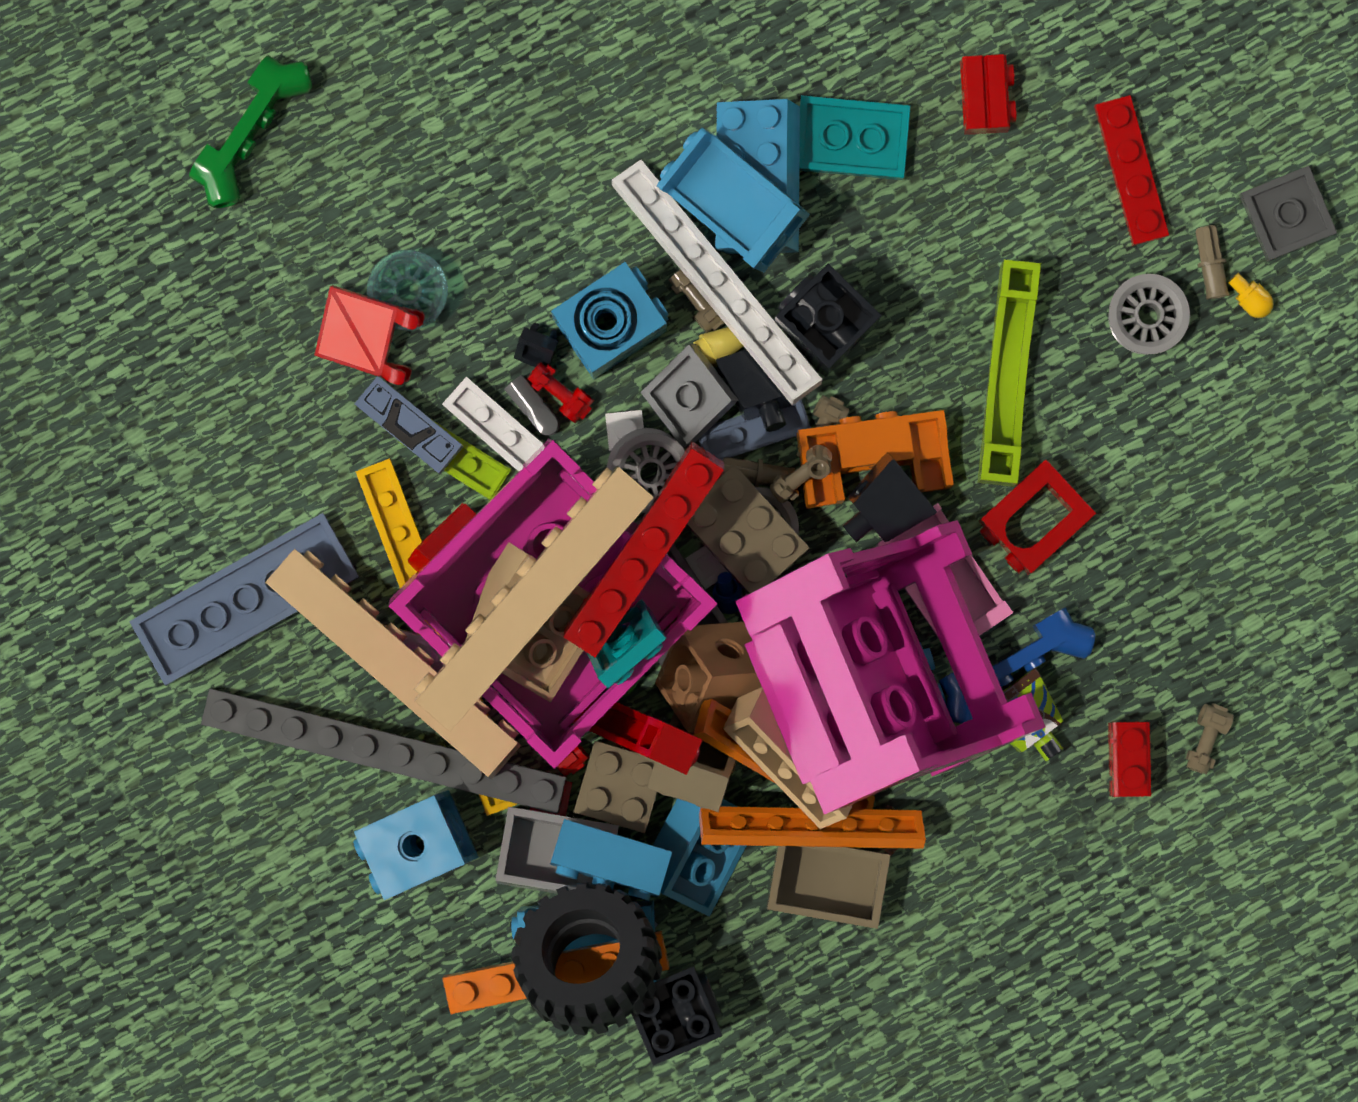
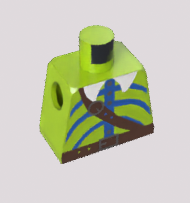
[1003,668,1063,761]

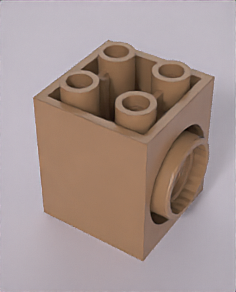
[655,622,762,733]

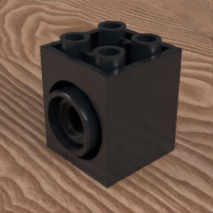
[775,263,882,378]
[631,962,724,1065]

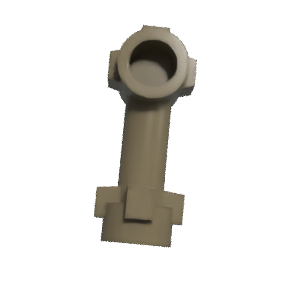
[669,269,725,333]
[796,395,849,458]
[770,445,832,503]
[1185,704,1234,775]

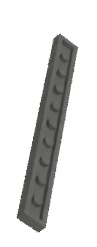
[201,688,567,814]

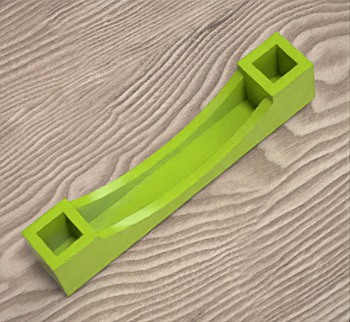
[977,259,1041,487]

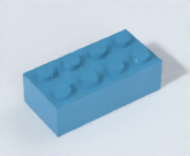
[715,99,800,254]

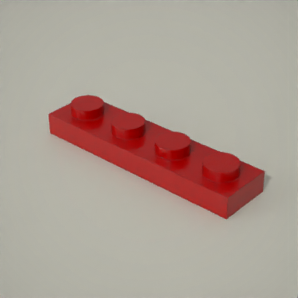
[1094,95,1169,246]

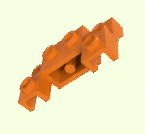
[796,410,954,509]

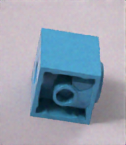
[551,262,669,380]
[353,790,479,900]

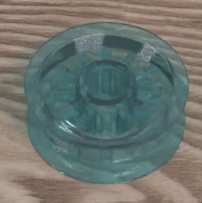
[367,250,448,331]

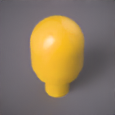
[1228,272,1274,318]

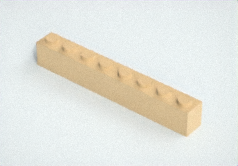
[414,466,654,732]
[265,549,521,779]

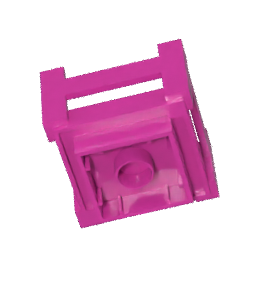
[389,439,718,769]
[735,520,1046,815]

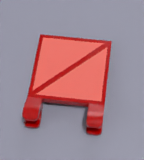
[314,285,425,385]

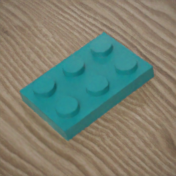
[799,95,910,180]
[587,599,666,689]

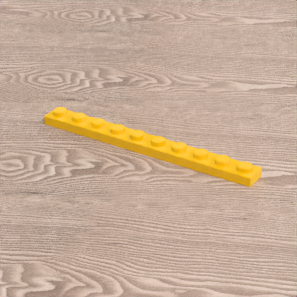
[356,458,517,816]

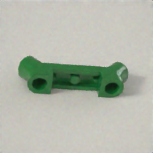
[189,55,312,208]

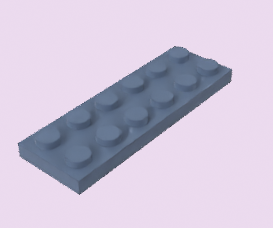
[129,513,360,686]

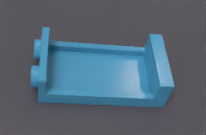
[657,128,810,272]

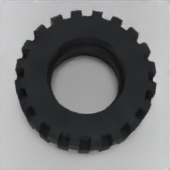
[512,882,662,1035]

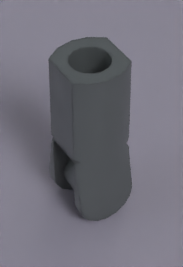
[504,375,561,436]

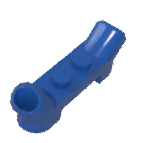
[939,607,1096,724]

